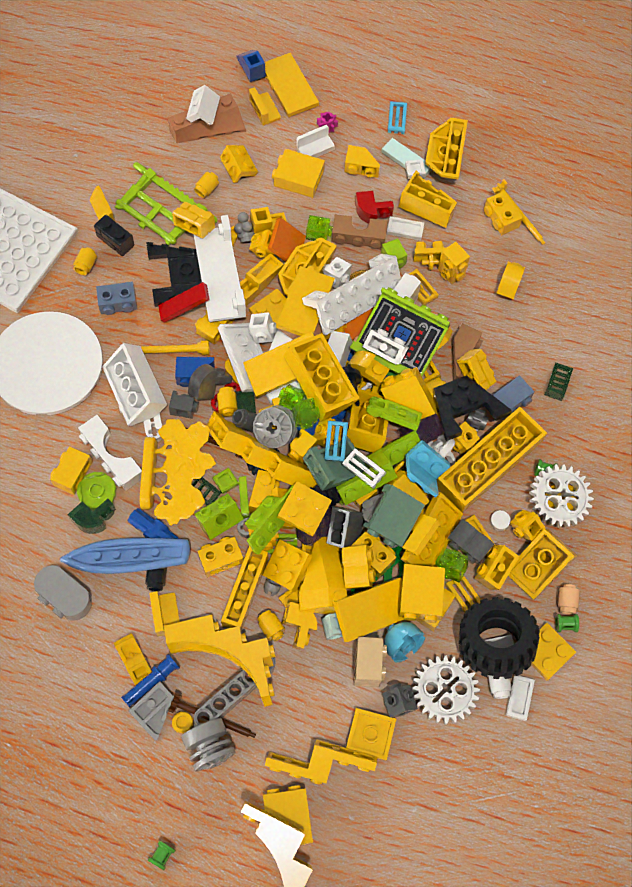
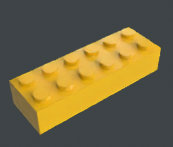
[437,407,547,513]

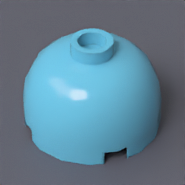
[384,622,425,663]

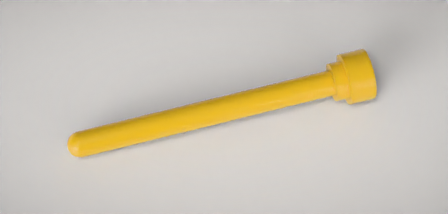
[141,340,210,355]

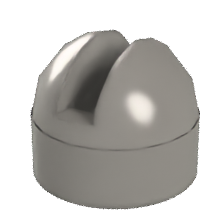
[264,579,281,596]

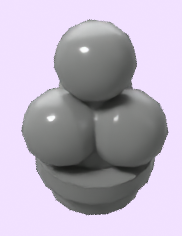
[234,212,255,242]

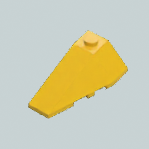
[299,536,347,614]

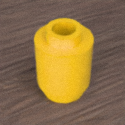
[194,172,219,198]
[73,247,97,276]
[217,387,238,417]
[257,610,285,642]

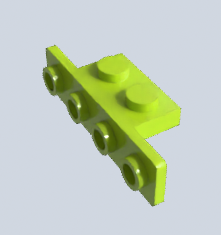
[245,485,294,555]

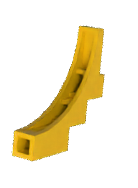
[164,615,276,707]

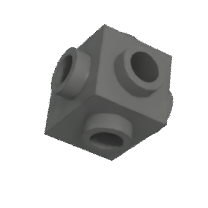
[382,683,418,718]

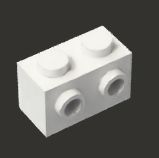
[363,328,409,365]

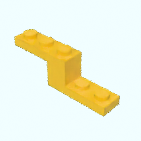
[265,739,378,784]

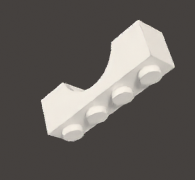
[78,415,142,491]

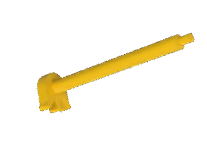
[492,179,545,245]

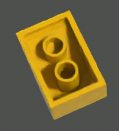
[508,529,577,600]

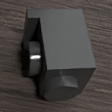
[169,390,199,419]

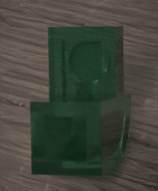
[67,499,116,534]

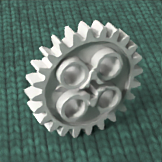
[529,464,594,528]
[412,655,480,725]

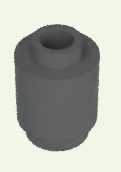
[232,409,257,432]

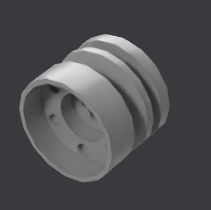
[253,404,299,448]
[181,718,236,772]

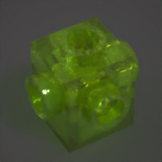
[436,548,468,583]

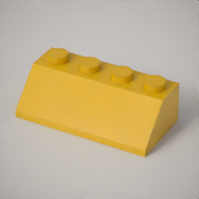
[284,333,360,422]

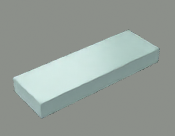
[381,138,432,179]

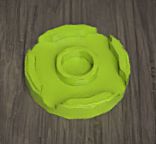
[77,472,117,510]

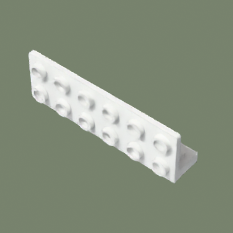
[193,215,246,322]
[302,254,401,335]

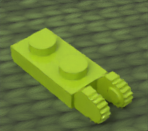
[366,397,422,431]

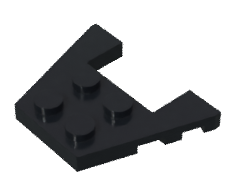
[146,242,202,307]
[433,375,512,441]

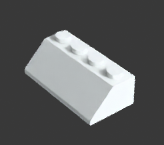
[102,343,167,426]

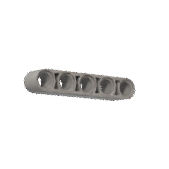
[194,657,276,727]

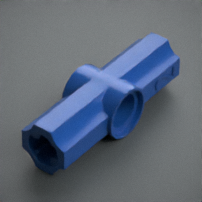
[127,508,180,539]

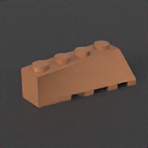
[168,93,246,143]

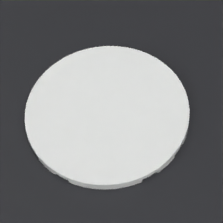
[0,312,103,415]

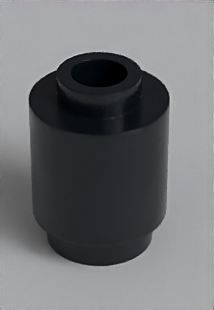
[145,567,167,591]

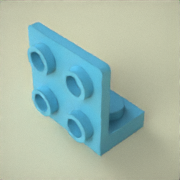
[405,440,450,498]

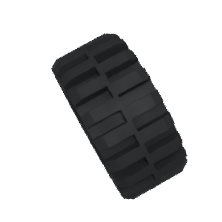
[459,597,540,679]

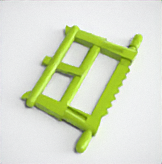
[114,162,218,245]

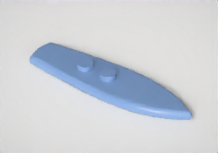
[60,538,190,574]

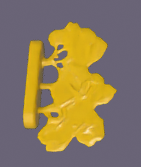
[140,419,216,526]

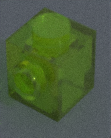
[306,215,333,241]
[278,384,305,412]
[291,398,320,429]

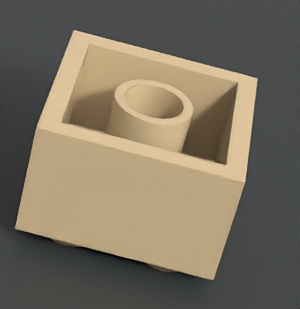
[354,637,387,688]

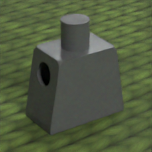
[327,506,365,548]

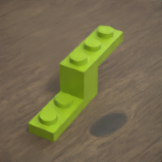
[336,430,421,506]

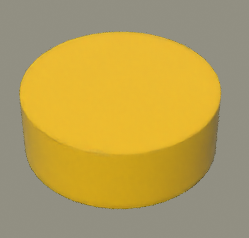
[172,712,193,734]

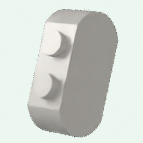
[34,565,92,621]

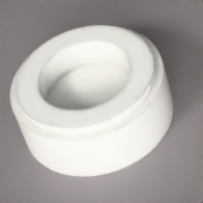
[490,510,511,531]

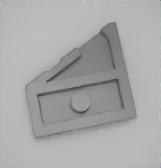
[129,682,174,741]

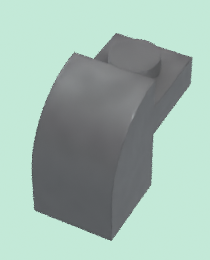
[188,364,232,400]

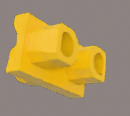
[413,241,447,270]

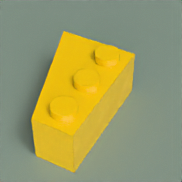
[398,170,457,228]

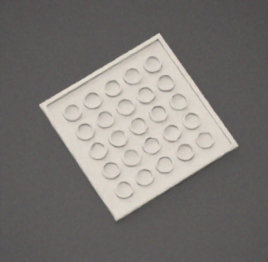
[0,188,79,313]

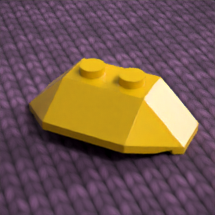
[425,118,468,180]
[278,238,337,296]

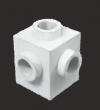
[323,257,352,288]
[249,313,277,343]

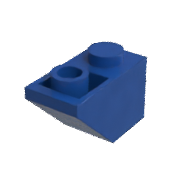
[236,50,266,82]

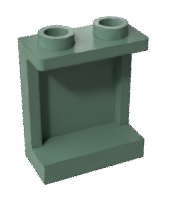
[303,436,366,491]
[363,484,425,548]

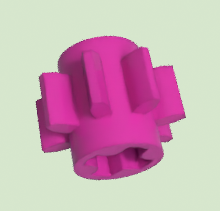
[317,111,338,133]

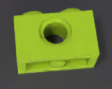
[194,494,244,540]

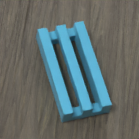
[388,101,407,134]
[324,421,348,462]

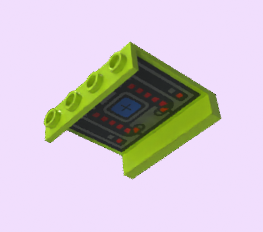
[350,287,450,376]

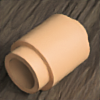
[558,584,580,615]

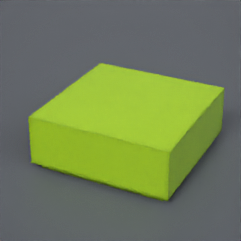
[212,467,239,494]

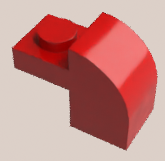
[355,190,394,223]

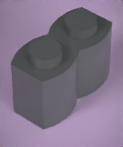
[447,519,494,564]

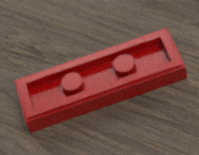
[158,282,210,323]

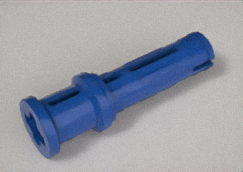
[121,654,180,707]

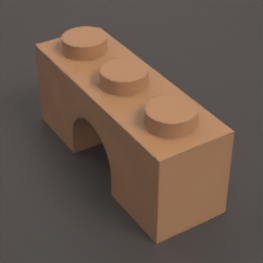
[331,214,388,249]

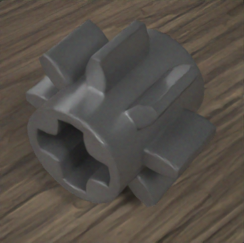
[466,409,489,433]

